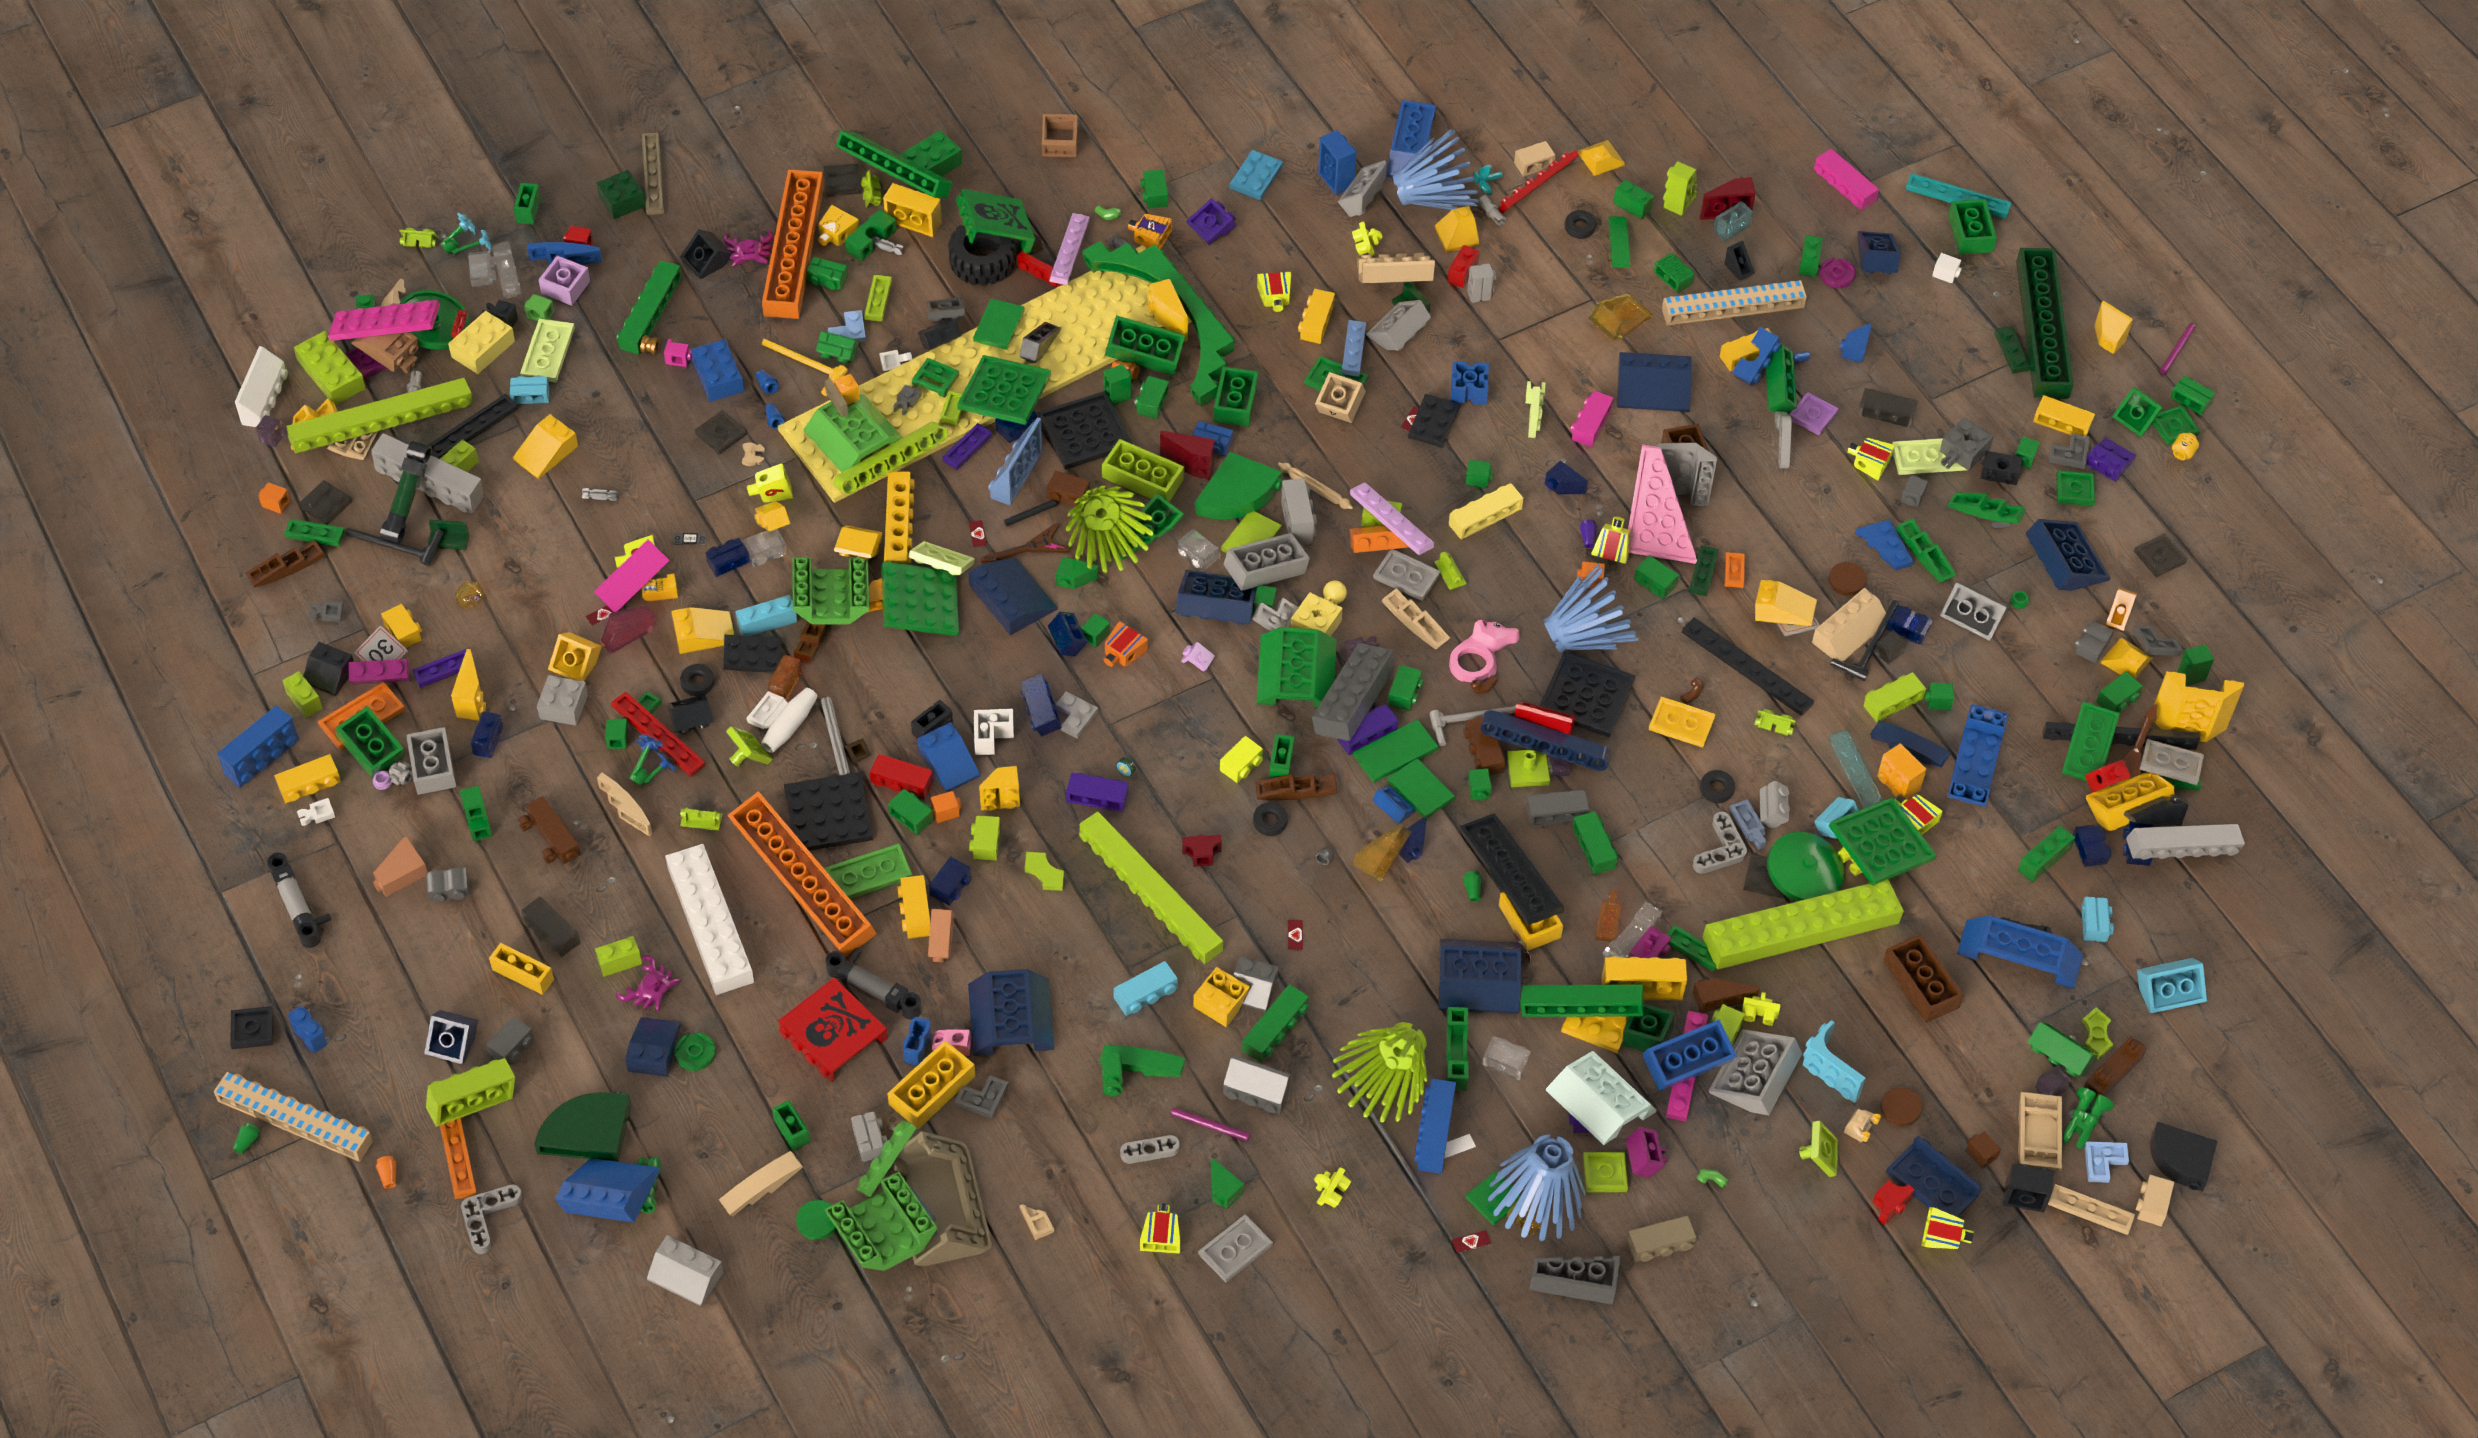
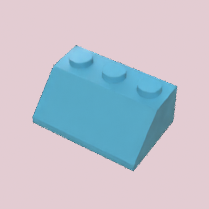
[2137,958,2207,1013]

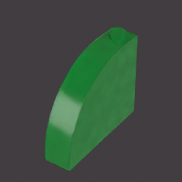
[1195,452,1283,520]

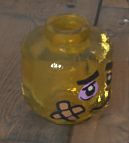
[455,581,483,609]

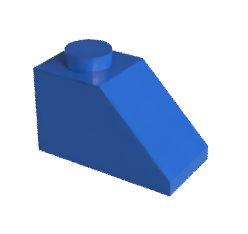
[1840,324,1872,362]

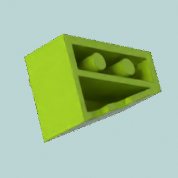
[1663,161,1698,216]

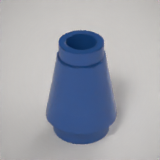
[756,370,779,394]
[765,404,785,429]

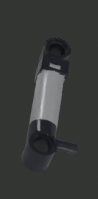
[267,852,331,948]

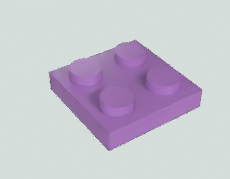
[1789,392,1839,436]

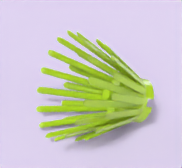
[1066,486,1153,573]
[1332,1022,1427,1122]

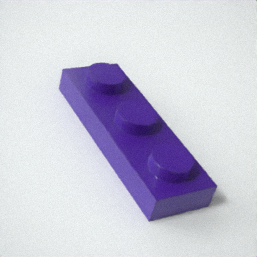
[943,423,992,470]
[412,649,466,688]

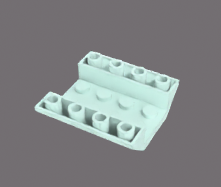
[1546,1051,1657,1145]

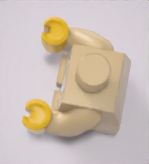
[1844,1109,1881,1142]

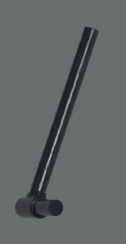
[345,528,444,566]
[1830,600,1899,681]

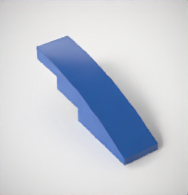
[527,242,602,265]

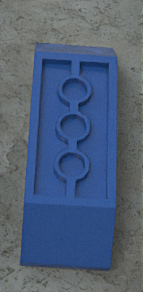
[1387,100,1437,178]
[1947,704,2009,807]
[1957,915,2083,989]

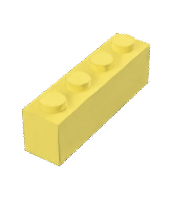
[1449,483,1523,540]

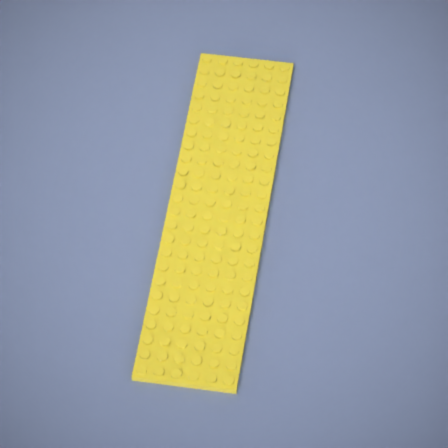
[778,245,1192,503]

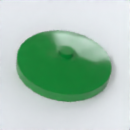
[400,290,470,350]
[1767,832,1844,902]

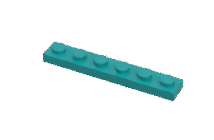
[1905,173,2012,219]

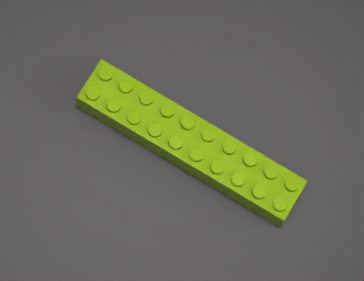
[1702,879,1904,970]

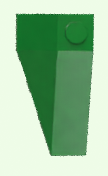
[1109,493,1184,560]

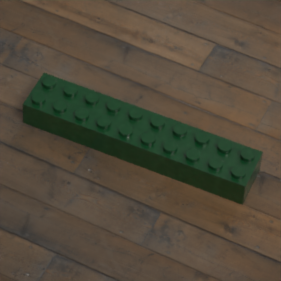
[2016,248,2074,399]

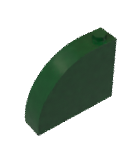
[534,1092,631,1162]

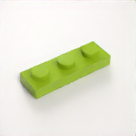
[864,275,892,322]

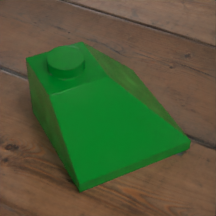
[2112,387,2163,437]

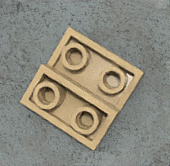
[379,278,406,307]
[327,431,378,460]

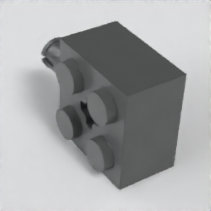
[1939,417,1994,471]

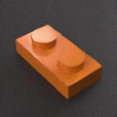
[1724,552,1745,588]

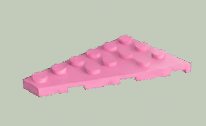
[1628,444,1697,564]

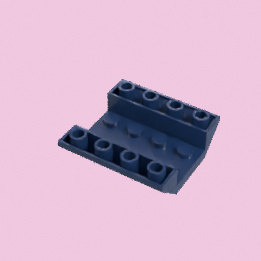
[1438,939,1521,1014]
[968,969,1054,1056]

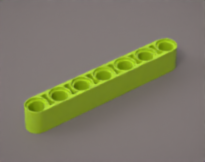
[834,422,948,494]

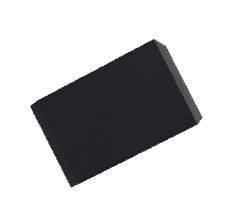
[1724,241,1755,280]

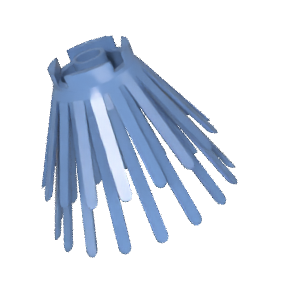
[1393,129,1479,210]
[1543,563,1639,653]
[1488,1135,1585,1241]

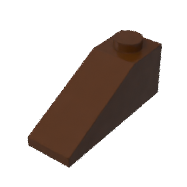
[1693,979,1760,1013]

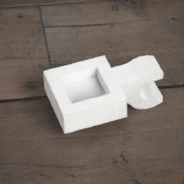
[879,350,912,371]

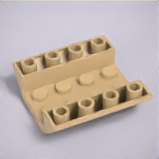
[1357,253,1435,283]

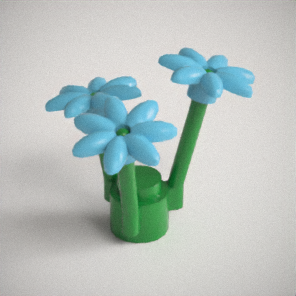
[440,213,491,255]

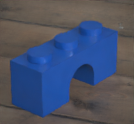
[1732,327,1781,387]

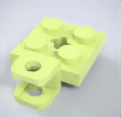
[1525,381,1546,438]

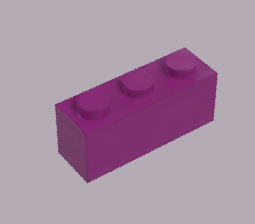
[349,659,411,685]

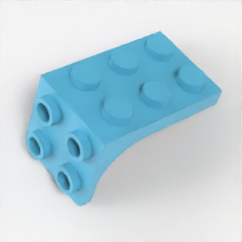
[1802,1020,1866,1103]

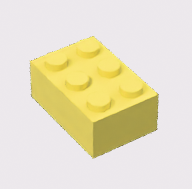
[448,311,515,374]

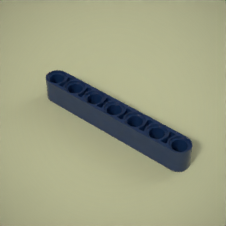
[1481,710,1610,771]

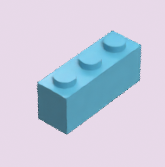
[736,595,797,636]
[1114,961,1178,1016]

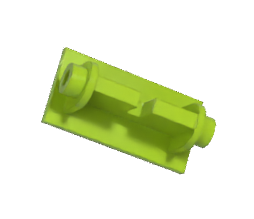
[861,170,882,208]
[399,228,438,248]
[1434,552,1467,590]
[1755,709,1795,736]
[680,807,723,831]

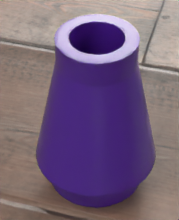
[1579,519,1598,548]

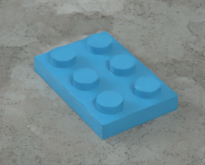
[1229,150,1283,200]

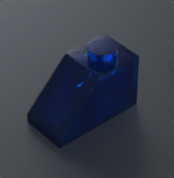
[1545,461,1588,494]
[1393,818,1427,863]

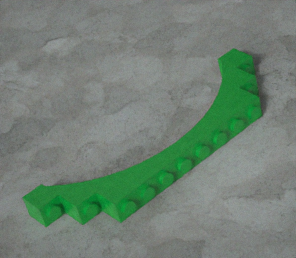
[1082,241,1235,406]

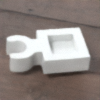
[297,798,335,826]

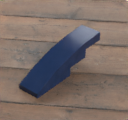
[1870,721,1951,767]

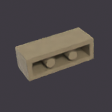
[1627,1216,1696,1262]

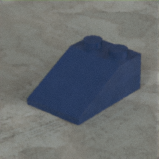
[1857,231,1901,274]
[625,1017,681,1077]

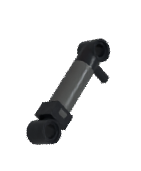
[825,948,922,1020]

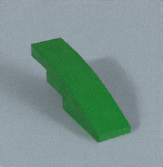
[1608,216,1630,267]
[1948,492,2026,524]
[1896,518,1956,583]
[1099,1045,1186,1077]

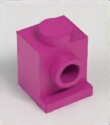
[664,339,692,367]

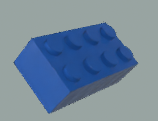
[217,705,299,788]
[1642,1019,1737,1092]
[1414,1078,1456,1174]

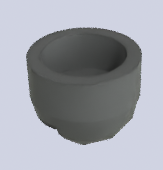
[1315,848,1332,865]

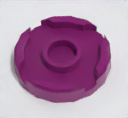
[1820,258,1855,288]

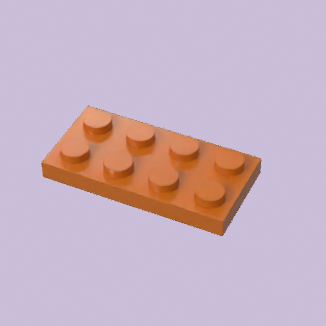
[318,682,406,750]

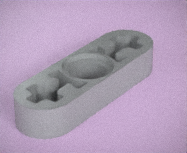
[1120,1135,1179,1164]

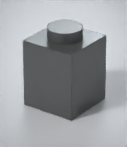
[1900,475,1928,508]

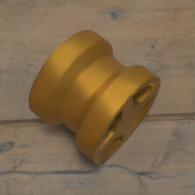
[640,335,660,355]

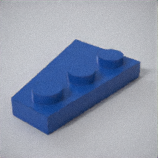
[1855,519,1913,570]

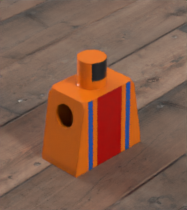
[1104,621,1148,667]

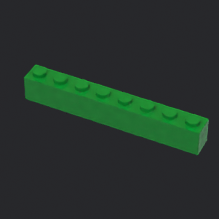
[836,130,953,198]

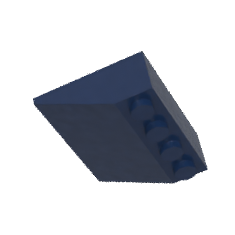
[1617,352,1692,412]
[2026,519,2111,591]
[968,558,1057,635]
[1176,570,1258,625]

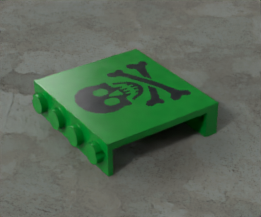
[956,189,1035,253]

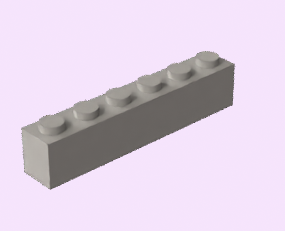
[2126,824,2245,860]

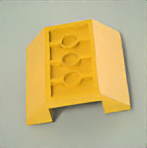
[2153,671,2244,742]

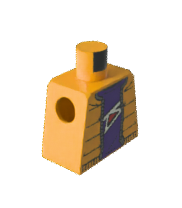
[1128,214,1172,250]

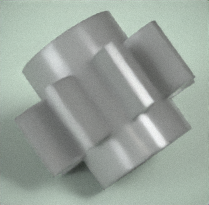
[389,761,413,786]

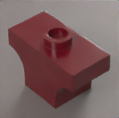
[1182,835,1222,867]

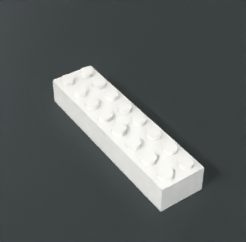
[665,844,754,995]

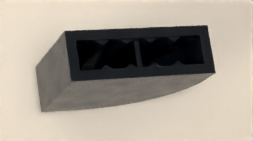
[2150,1122,2217,1192]

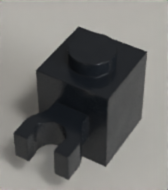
[482,300,518,328]

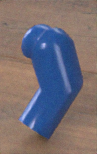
[1789,349,1810,362]

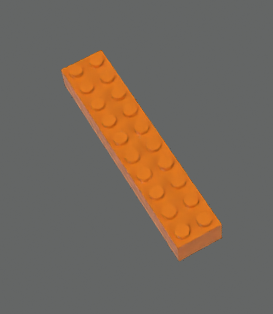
[762,170,824,319]
[727,791,877,958]

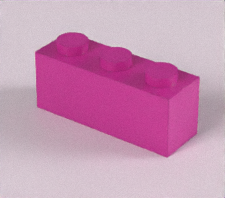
[1570,390,1614,447]

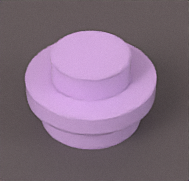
[373,771,392,790]

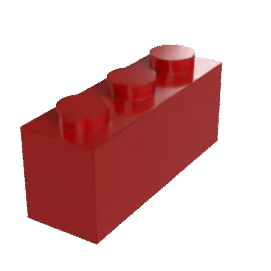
[870,754,933,799]

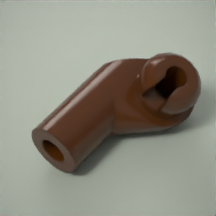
[1470,675,1498,693]
[1680,678,1704,704]

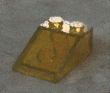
[1589,293,1653,340]
[1352,824,1411,882]

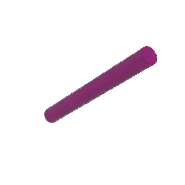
[2160,323,2196,374]
[1171,1107,1250,1142]

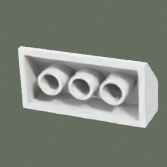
[235,346,288,428]

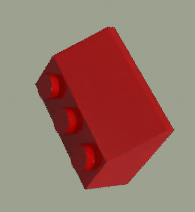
[1514,701,1576,735]

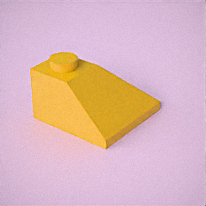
[1578,140,1625,176]
[1435,206,1479,253]
[2094,301,2133,354]
[2101,637,2153,679]

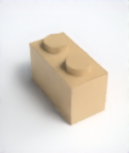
[1514,141,1555,177]
[2135,1175,2174,1226]

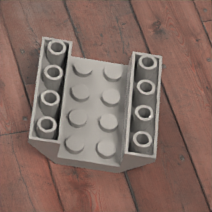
[1656,443,1717,506]

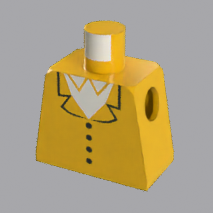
[818,205,859,246]

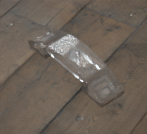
[491,241,522,299]
[1602,902,1662,958]

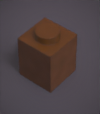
[1966,1131,2001,1169]

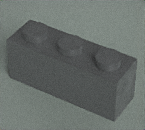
[1526,790,1589,826]

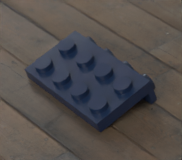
[1886,1136,1981,1217]

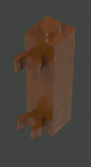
[518,796,581,865]
[2084,1036,2147,1100]

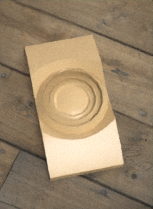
[2018,1092,2062,1171]

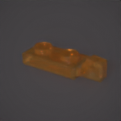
[1595,891,1621,943]

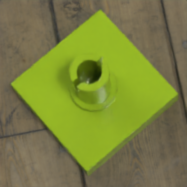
[726,726,773,766]
[1507,750,1550,787]
[1799,1121,1838,1177]

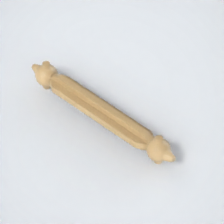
[1278,462,1353,509]

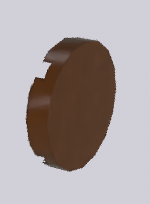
[1829,562,1867,596]
[1881,1087,1922,1126]

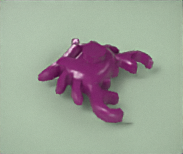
[723,230,774,266]
[616,955,680,1011]

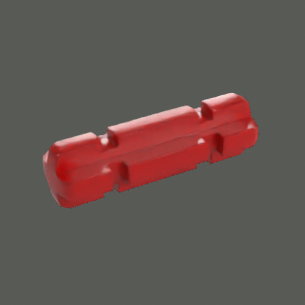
[451,310,468,338]

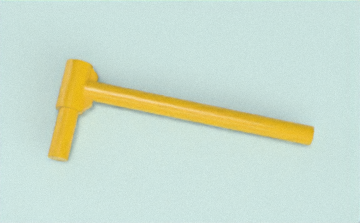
[762,339,848,396]

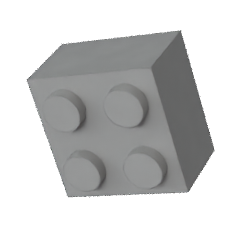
[537,675,588,726]

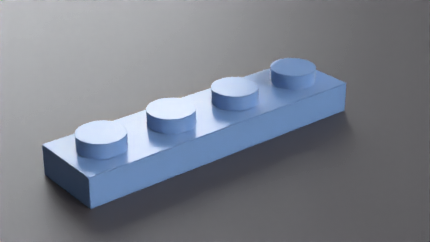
[1341,320,1366,376]

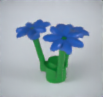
[628,734,676,786]

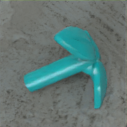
[1473,165,1503,195]

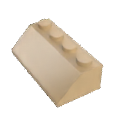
[1812,588,1890,662]

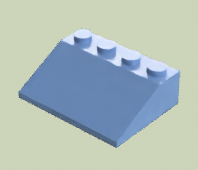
[989,417,1042,506]

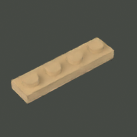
[2048,1184,2135,1235]

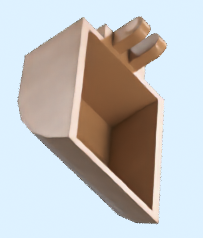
[351,332,418,373]

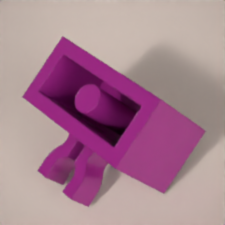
[1628,925,1671,959]
[1626,1127,1669,1178]

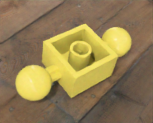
[1291,580,1347,636]

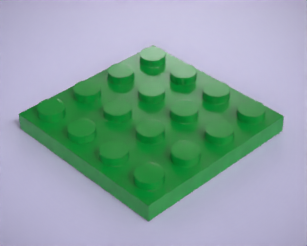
[957,355,1051,425]
[881,561,959,636]
[1829,797,1937,886]

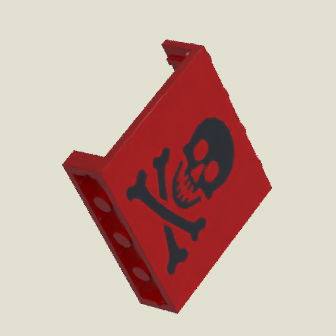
[778,978,888,1082]

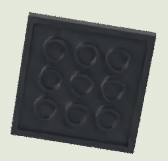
[1038,391,1132,470]
[1539,651,1636,738]
[784,772,873,851]

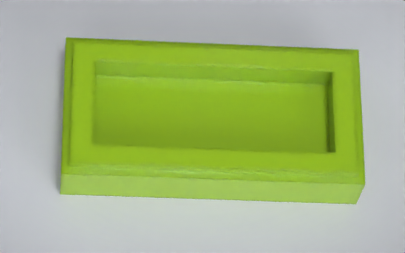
[940,391,963,426]

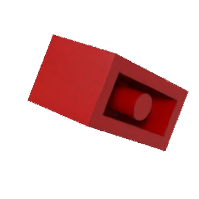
[1447,245,1479,288]

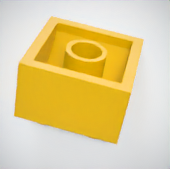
[548,632,602,682]

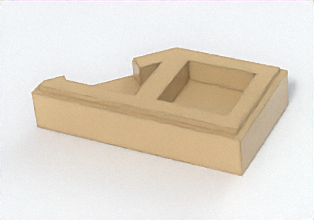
[1019,1204,1054,1240]

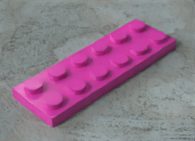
[328,300,440,341]

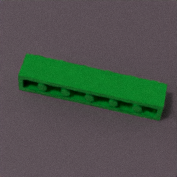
[616,260,682,354]
[1520,984,1645,1017]

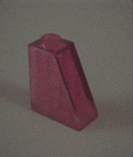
[600,605,657,654]

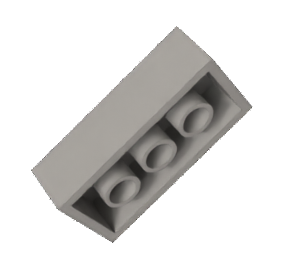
[1223,533,1310,591]

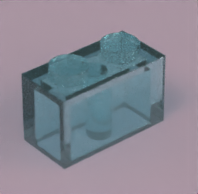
[1713,201,1753,241]

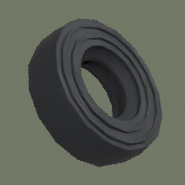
[1565,210,1596,239]
[680,664,715,696]
[1700,770,1735,803]
[1253,802,1288,836]

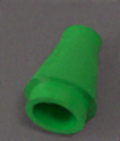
[1462,871,1482,902]
[232,1122,260,1155]

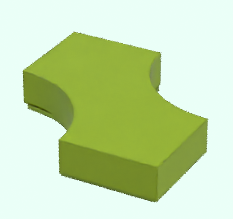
[1025,852,1064,891]
[2082,1007,2113,1060]

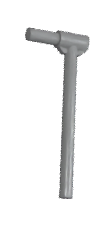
[1429,706,1516,746]

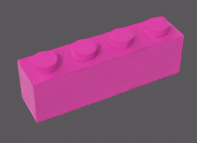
[1814,149,1879,210]

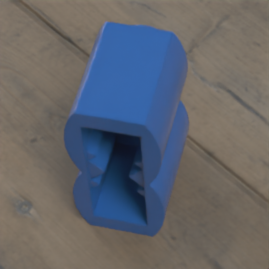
[288,1006,327,1053]
[903,1017,931,1066]

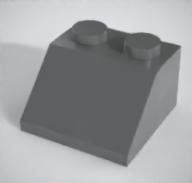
[1233,956,1279,1012]

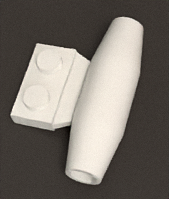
[747,688,817,753]

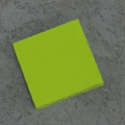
[1583,1152,1628,1193]

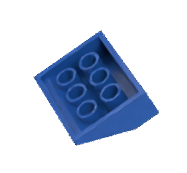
[555,1158,660,1223]

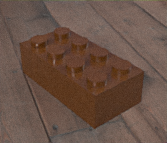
[1883,934,1964,1023]

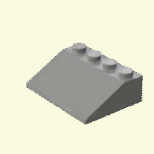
[1709,1029,1802,1116]

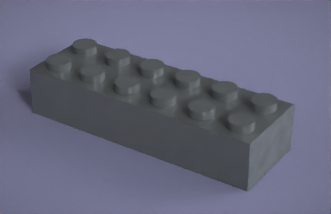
[1312,643,1396,741]

